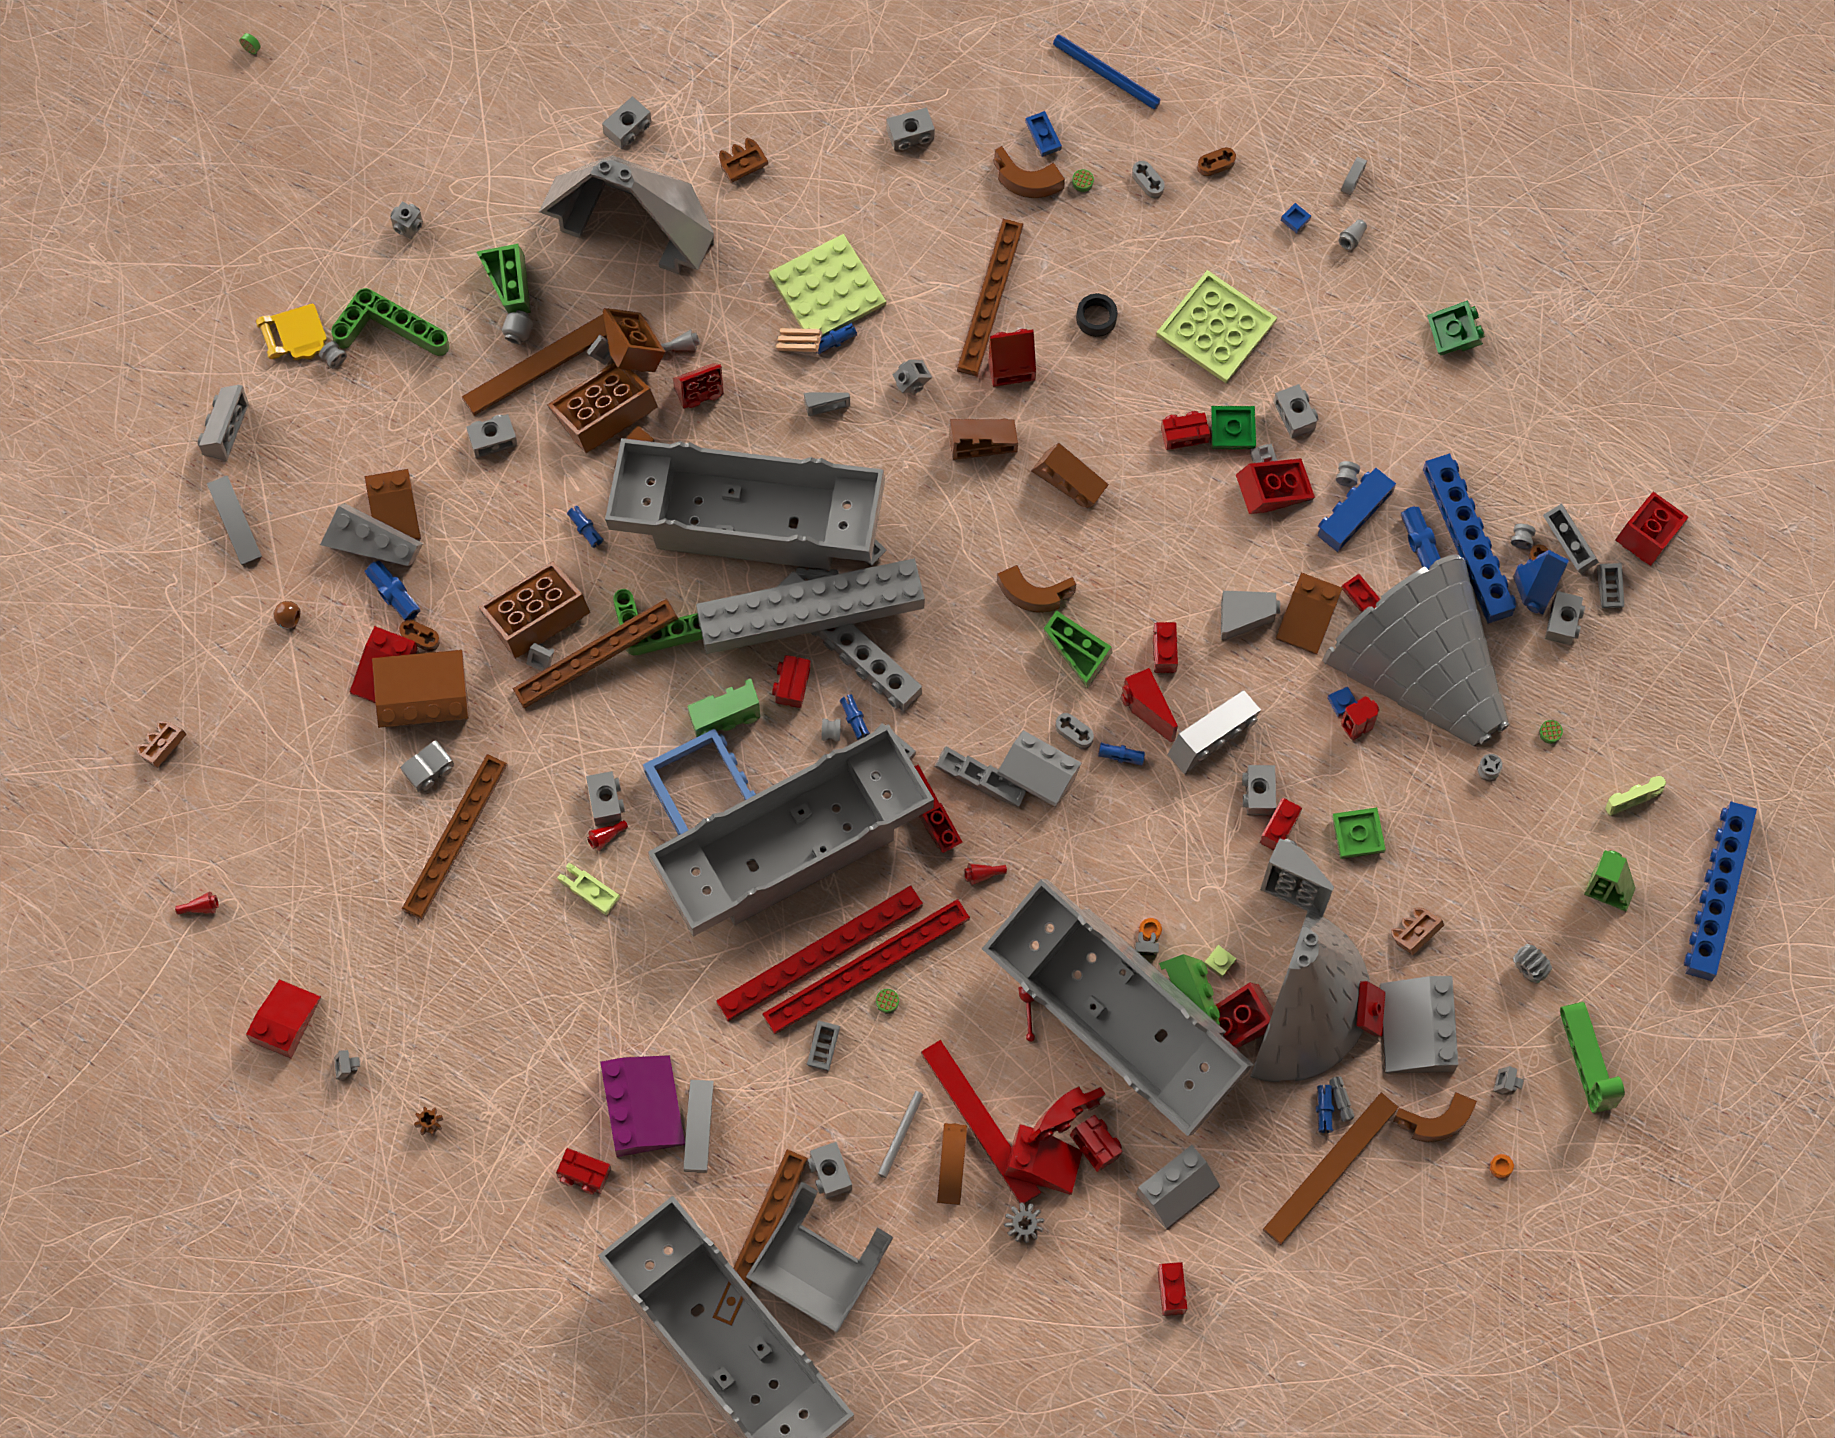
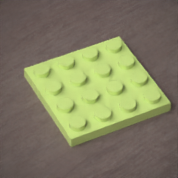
[769,234,886,344]
[1156,270,1277,383]

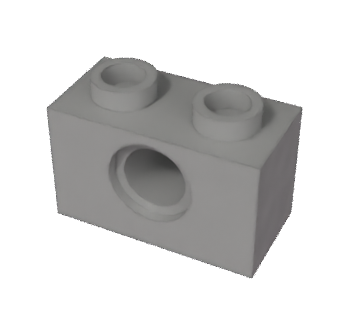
[602,96,651,149]
[886,108,935,150]
[1273,384,1318,439]
[466,414,518,458]
[1545,591,1585,645]
[1242,765,1276,815]
[586,771,625,825]
[807,1142,852,1199]

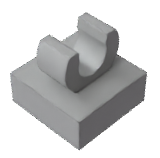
[587,335,612,365]
[1250,444,1277,463]
[526,643,554,671]
[1134,932,1159,955]
[334,1050,360,1080]
[1493,1066,1524,1094]

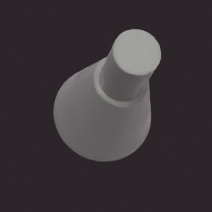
[661,330,700,352]

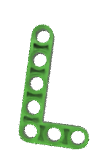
[331,288,449,356]
[613,589,703,656]
[1560,1002,1625,1113]

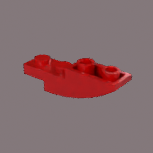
[914,764,963,853]
[1029,1086,1106,1142]

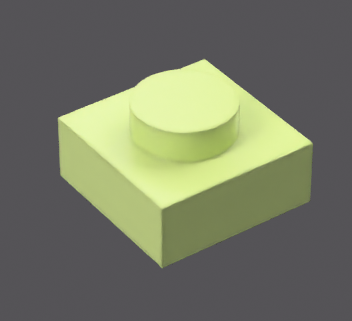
[1204,945,1237,978]

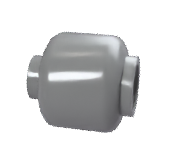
[502,310,533,344]

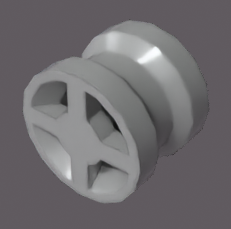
[319,341,347,369]
[1336,461,1360,487]
[1511,524,1536,549]
[822,718,841,741]
[1478,754,1503,781]

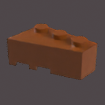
[949,418,1018,460]
[1031,443,1109,508]

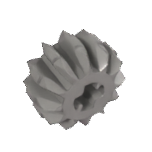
[1513,944,1552,983]
[1004,1203,1044,1243]

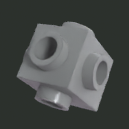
[390,201,423,239]
[893,360,932,394]

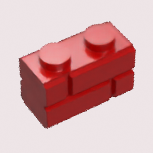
[1161,411,1210,450]
[1153,622,1178,673]
[772,655,811,708]
[1341,696,1380,740]
[1260,798,1302,851]
[1070,1115,1123,1172]
[556,1148,611,1195]
[1157,1262,1188,1316]

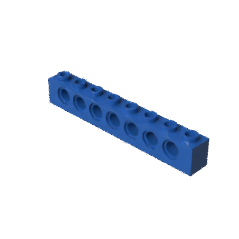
[1423,453,1517,624]
[1684,801,1757,981]

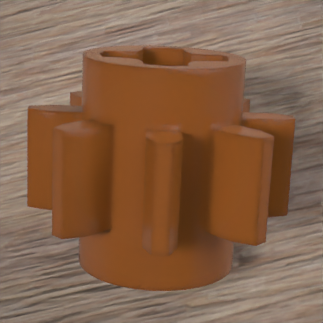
[414,1107,443,1136]

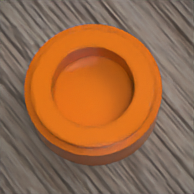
[1139,918,1162,941]
[1490,1154,1514,1179]

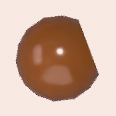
[273,601,301,629]

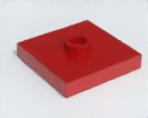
[1356,981,1385,1037]

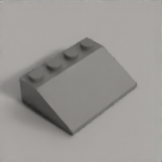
[1260,838,1334,916]
[1380,976,1458,1073]

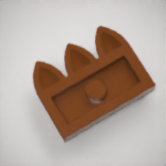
[719,138,768,183]
[137,721,187,768]
[1391,908,1444,955]

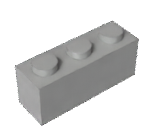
[1543,503,1599,574]

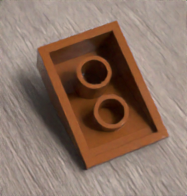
[603,308,665,372]
[364,469,421,540]
[1276,572,1343,655]

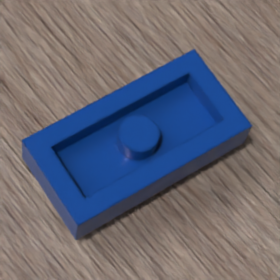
[1025,111,1062,157]

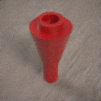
[587,820,628,851]
[964,863,1007,886]
[175,891,219,915]

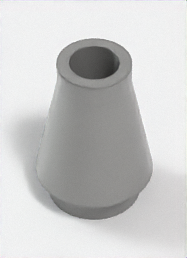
[1338,219,1367,250]

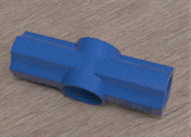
[1401,506,1441,570]
[365,560,421,621]

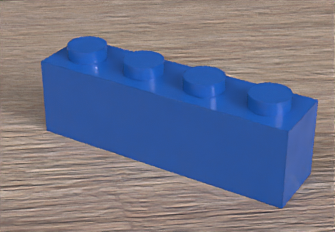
[1318,468,1396,552]

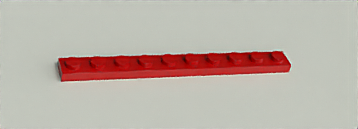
[716,885,923,1021]
[762,899,970,1035]

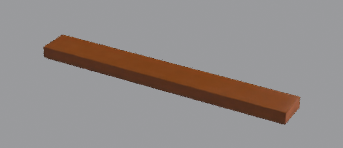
[957,218,1024,377]
[462,314,607,416]
[512,598,679,709]
[401,754,507,920]
[1263,1092,1399,1245]
[712,1149,808,1326]

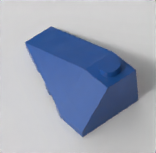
[1513,550,1569,615]

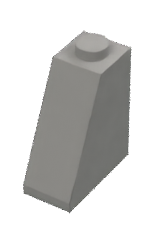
[1221,591,1280,640]

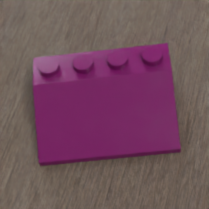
[600,1055,685,1157]

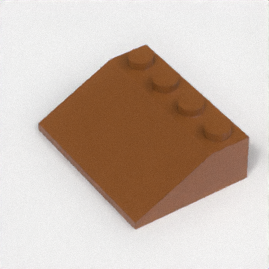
[547,362,658,453]
[478,561,591,659]
[372,649,470,728]

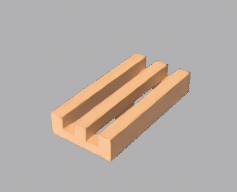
[776,328,822,352]

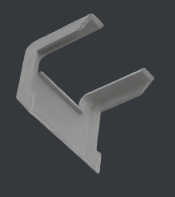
[746,1182,893,1332]

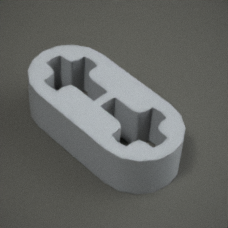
[1341,156,1367,195]
[1132,161,1165,198]
[1055,713,1094,749]

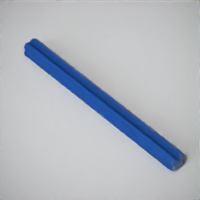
[1053,34,1161,109]

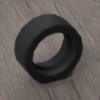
[1076,293,1118,337]

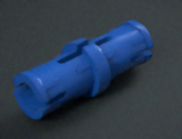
[813,323,857,354]
[567,506,604,548]
[840,694,870,740]
[1098,742,1145,766]
[1316,1085,1334,1133]

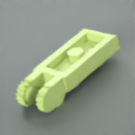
[1605,776,1666,816]
[557,863,620,916]

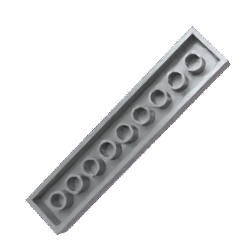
[696,558,925,654]

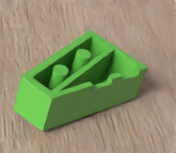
[1044,610,1113,689]
[687,678,760,737]
[1159,954,1220,1025]

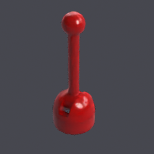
[1018,987,1035,1042]

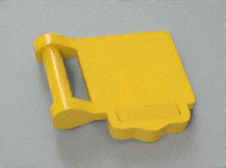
[256,304,327,360]

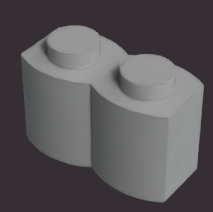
[400,741,454,792]

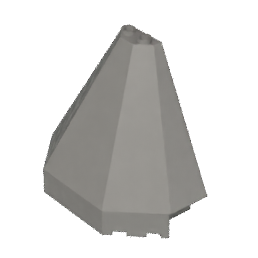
[539,155,714,274]

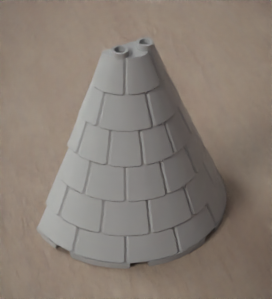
[1322,555,1510,746]
[1250,910,1369,1082]

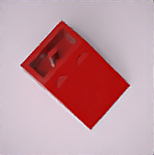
[988,329,1036,387]
[673,363,724,409]

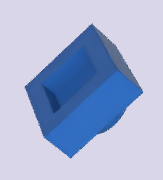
[1280,203,1311,233]
[1327,686,1357,717]

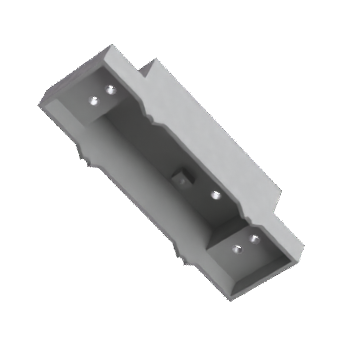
[605,438,885,570]
[648,724,934,937]
[982,879,1254,1136]
[598,1196,854,1438]

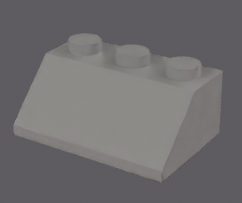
[198,385,249,461]
[997,730,1082,807]
[1136,1145,1220,1229]

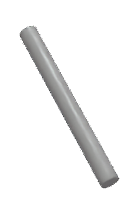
[878,1091,923,1178]

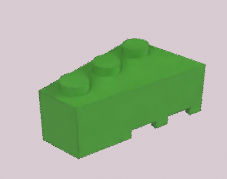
[477,244,531,314]
[1584,850,1636,912]

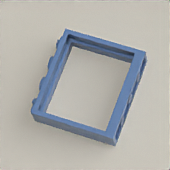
[643,729,756,836]

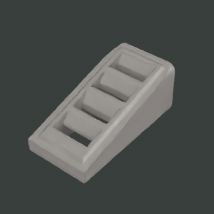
[804,392,850,416]
[1597,563,1624,608]
[807,1020,841,1071]

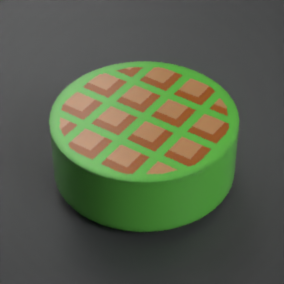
[239,33,261,54]
[1072,169,1094,192]
[1539,720,1563,744]
[876,989,899,1013]

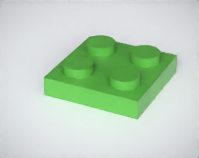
[1332,807,1386,859]

